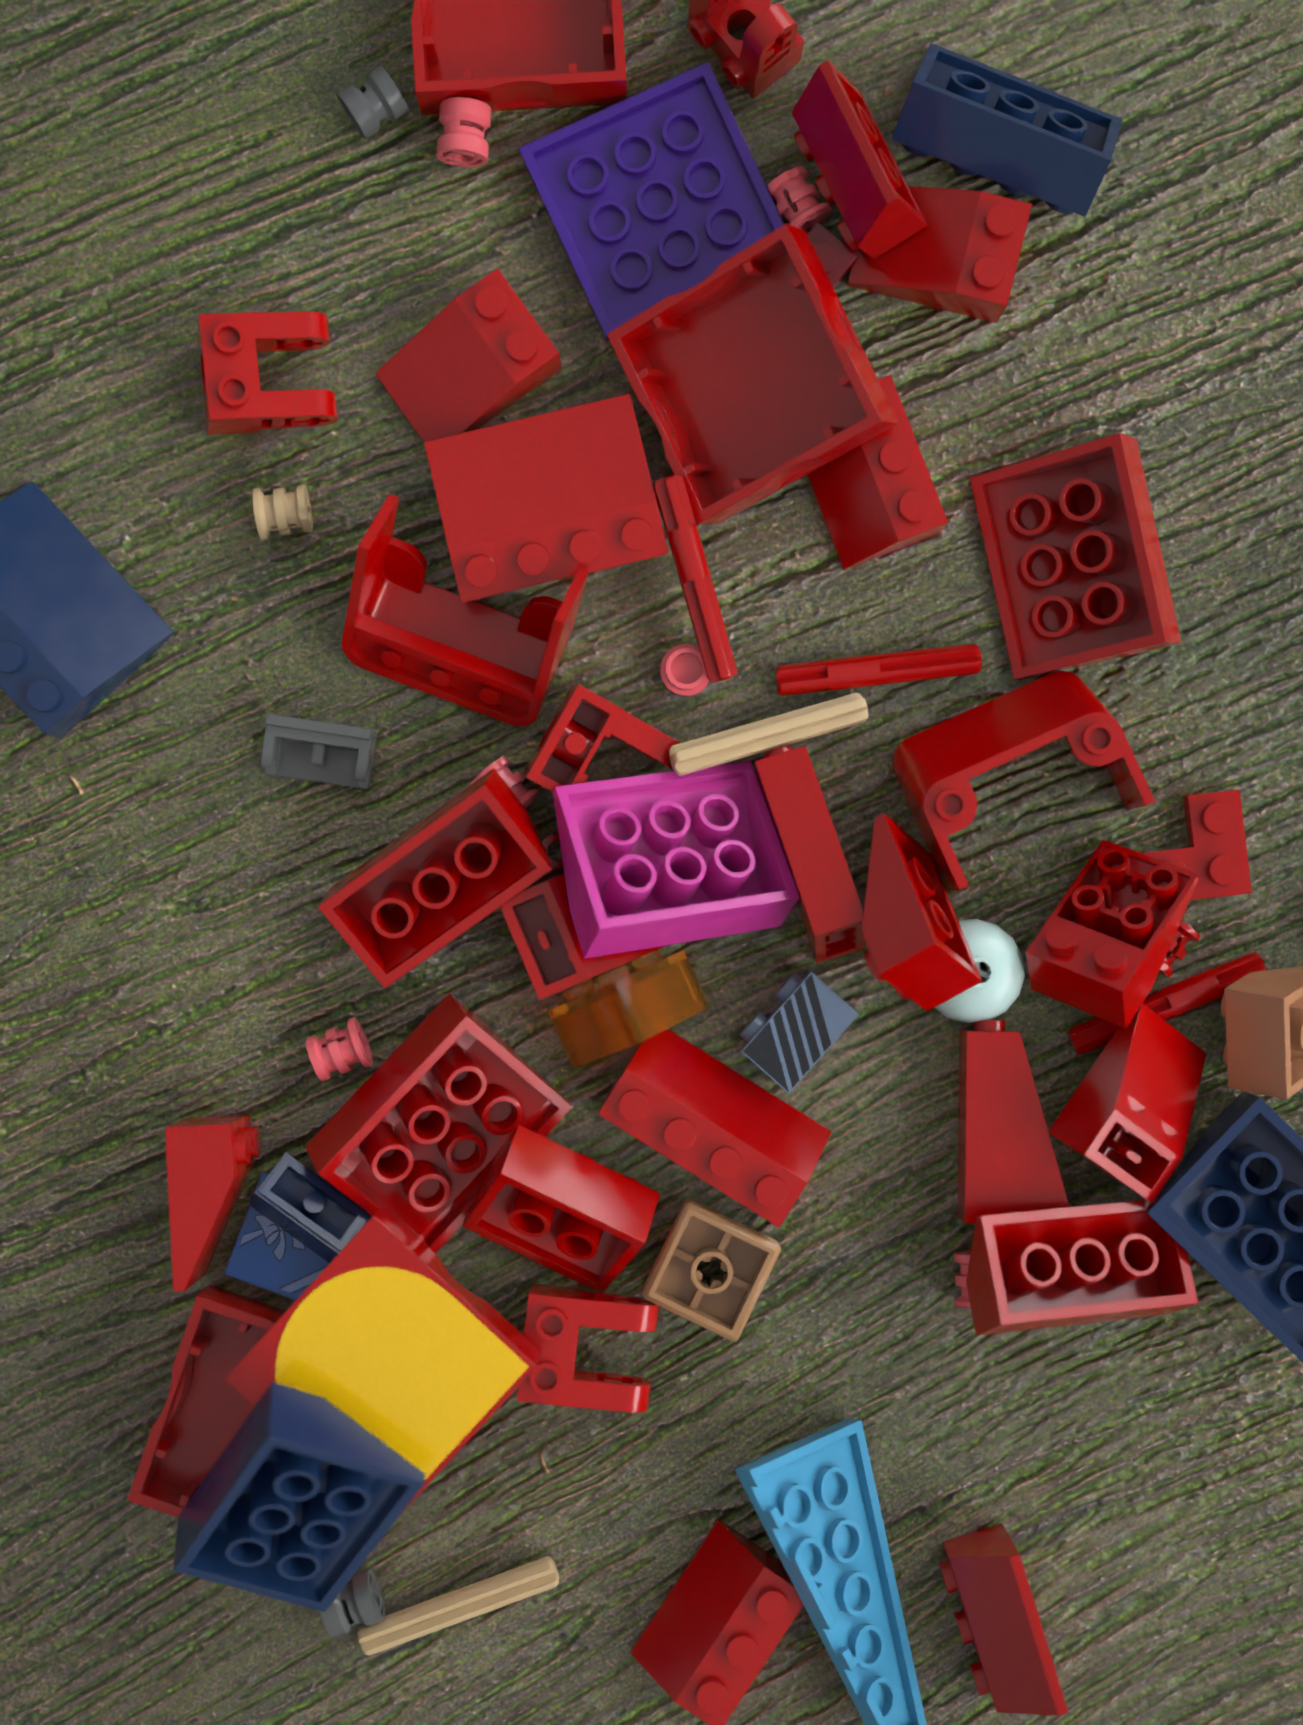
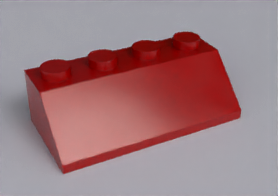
[318,768,553,988]
[598,1020,831,1228]
[966,1200,1198,1336]

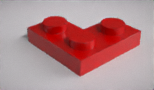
[1142,789,1252,900]

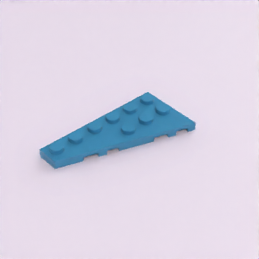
[734,1419,927,1725]

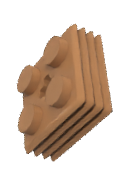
[642,1198,781,1342]

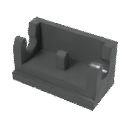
[261,714,378,790]

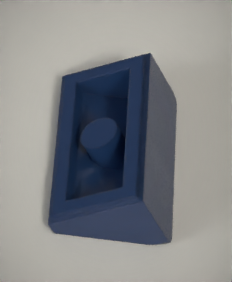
[249,1153,371,1263]

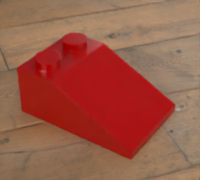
[847,186,1032,323]
[375,268,562,442]
[862,813,982,1012]
[165,1114,261,1292]

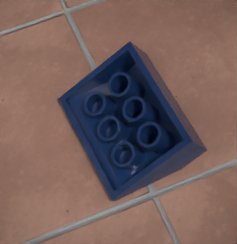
[0,481,175,739]
[1145,1091,1303,1363]
[173,1382,425,1612]

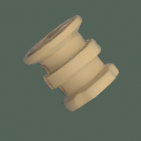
[252,485,313,540]

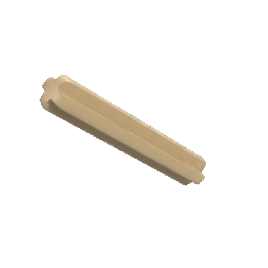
[669,693,869,776]
[357,1556,559,1656]

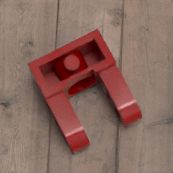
[687,0,804,99]
[197,311,338,435]
[522,684,680,793]
[517,1283,659,1413]

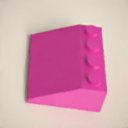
[553,761,800,959]

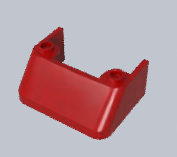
[341,494,589,726]
[892,671,1155,891]

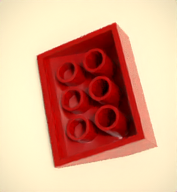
[424,393,669,603]
[970,433,1182,680]
[305,993,573,1254]

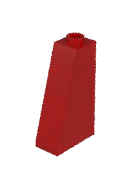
[755,746,866,964]
[957,1019,1069,1224]

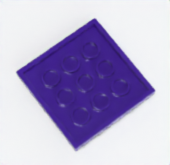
[519,62,784,342]

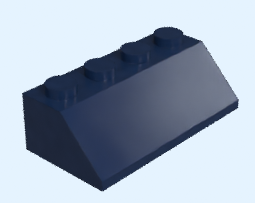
[891,43,1122,217]

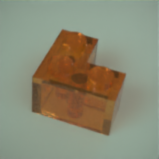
[548,949,710,1069]

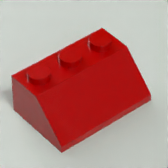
[791,60,928,260]
[807,375,948,571]
[462,1124,660,1293]
[630,1519,804,1725]
[938,1523,1069,1716]

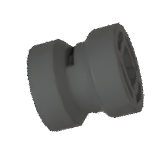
[336,65,409,140]
[320,1568,385,1638]

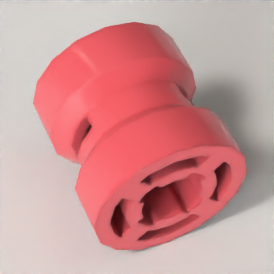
[436,97,492,168]

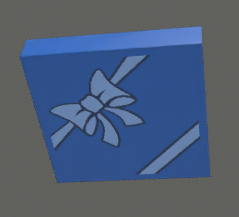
[224,1172,330,1300]

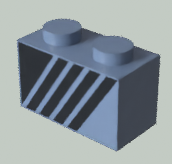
[739,971,859,1094]

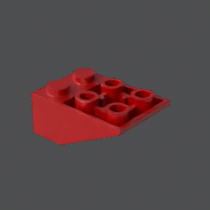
[1026,840,1199,1028]
[500,874,667,1000]
[1048,1003,1207,1203]

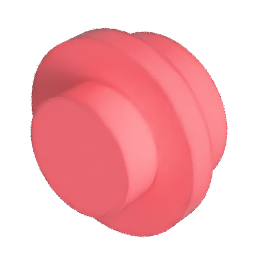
[660,644,710,696]

